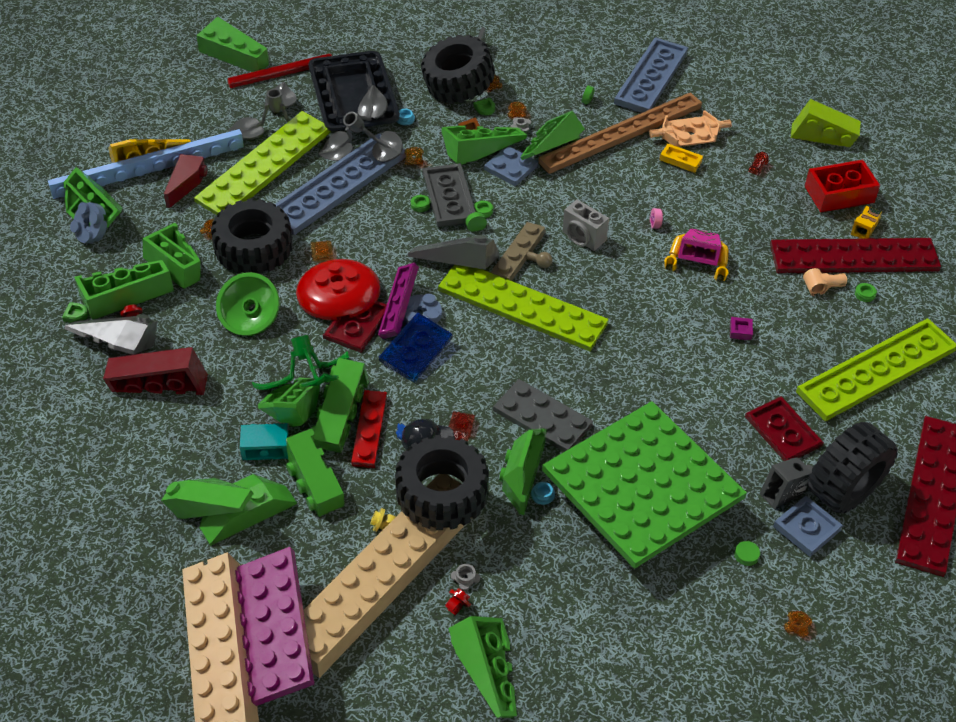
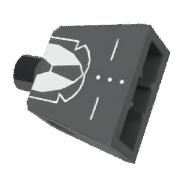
[759,458,813,510]

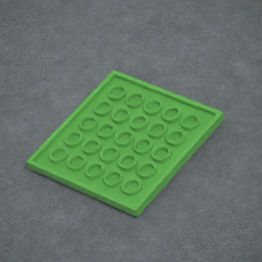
[542,401,747,569]

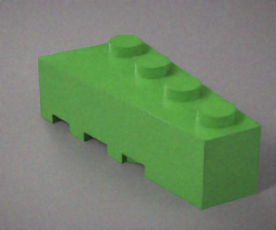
[74,260,174,320]
[312,358,369,453]

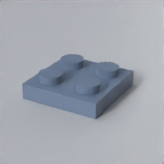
[484,146,539,186]
[773,496,843,557]

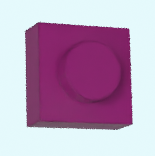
[730,317,753,340]

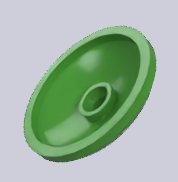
[216,272,280,336]

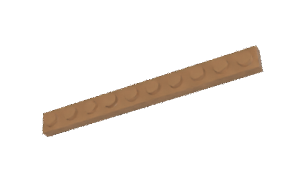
[538,92,702,174]

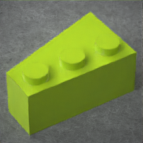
[791,99,861,147]

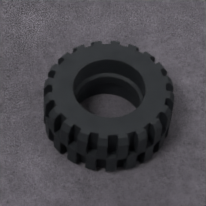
[421,35,495,104]
[211,199,293,274]
[808,422,898,514]
[395,435,489,530]

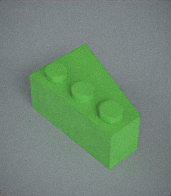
[286,428,345,517]

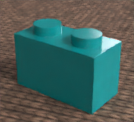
[240,423,289,460]

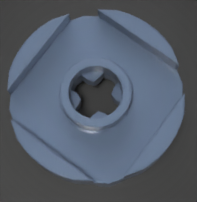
[70,202,107,244]
[403,294,442,331]

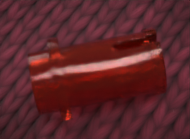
[748,152,769,175]

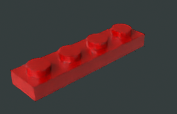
[351,390,387,468]

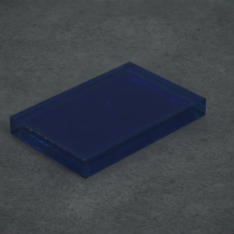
[379,312,453,383]

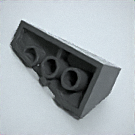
[408,235,500,269]

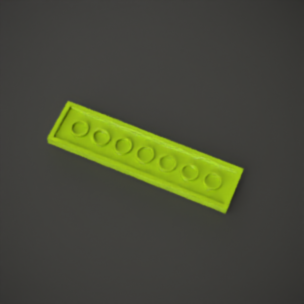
[194,111,331,215]
[438,264,609,352]
[796,318,956,422]

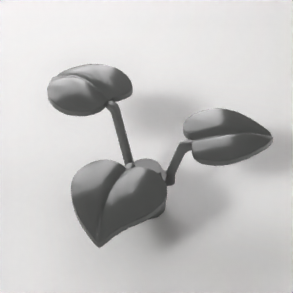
[228,82,297,140]
[319,85,403,162]

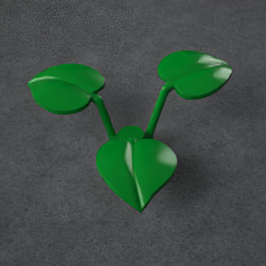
[252,335,350,390]

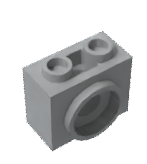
[562,199,609,251]

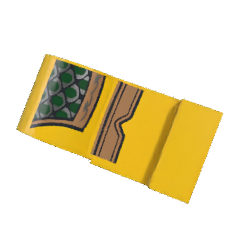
[851,206,882,239]

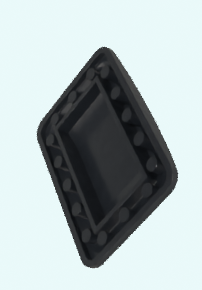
[309,51,400,131]

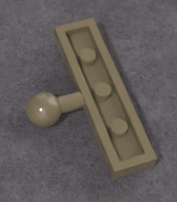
[490,222,553,281]

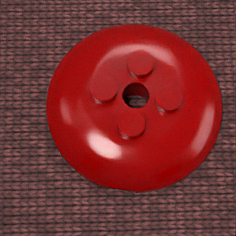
[296,259,381,320]

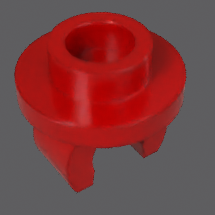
[120,304,143,317]
[445,588,471,615]

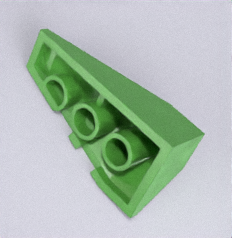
[441,126,527,164]
[448,616,517,718]

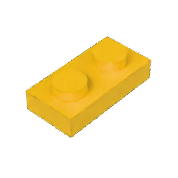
[659,144,703,173]

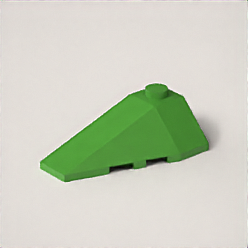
[520,110,585,160]
[161,478,254,519]

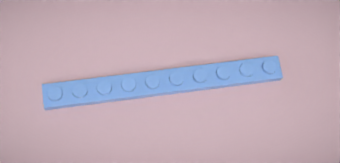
[48,129,244,199]

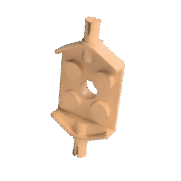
[649,111,732,147]

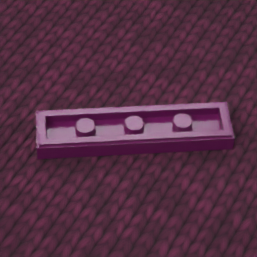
[378,263,419,339]

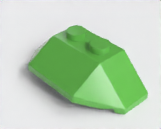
[63,167,123,228]
[258,378,321,426]
[499,428,547,515]
[200,474,297,546]

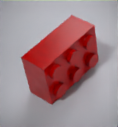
[804,160,880,213]

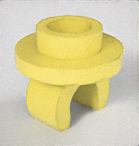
[370,508,395,532]

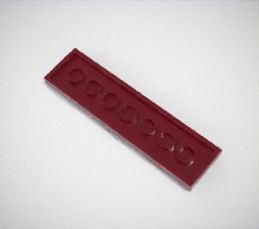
[770,238,941,273]
[895,416,956,577]

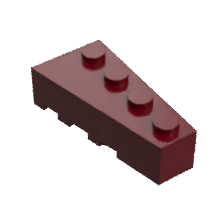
[103,347,208,395]

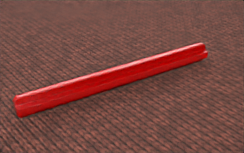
[227,53,332,88]

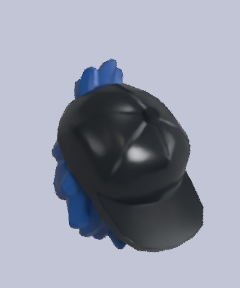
[396,419,454,451]

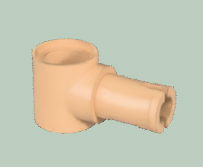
[803,268,847,296]

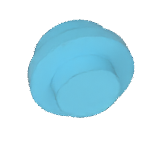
[397,109,415,125]
[531,482,555,505]

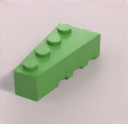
[196,17,269,72]

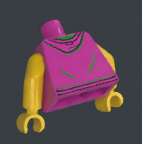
[664,229,729,281]

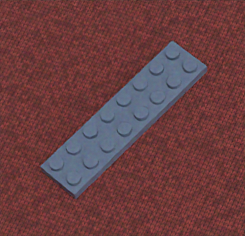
[275,134,407,235]

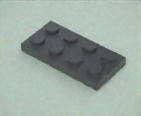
[422,163,475,228]
[493,379,593,452]

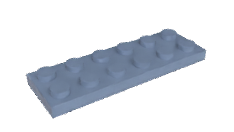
[614,37,688,113]

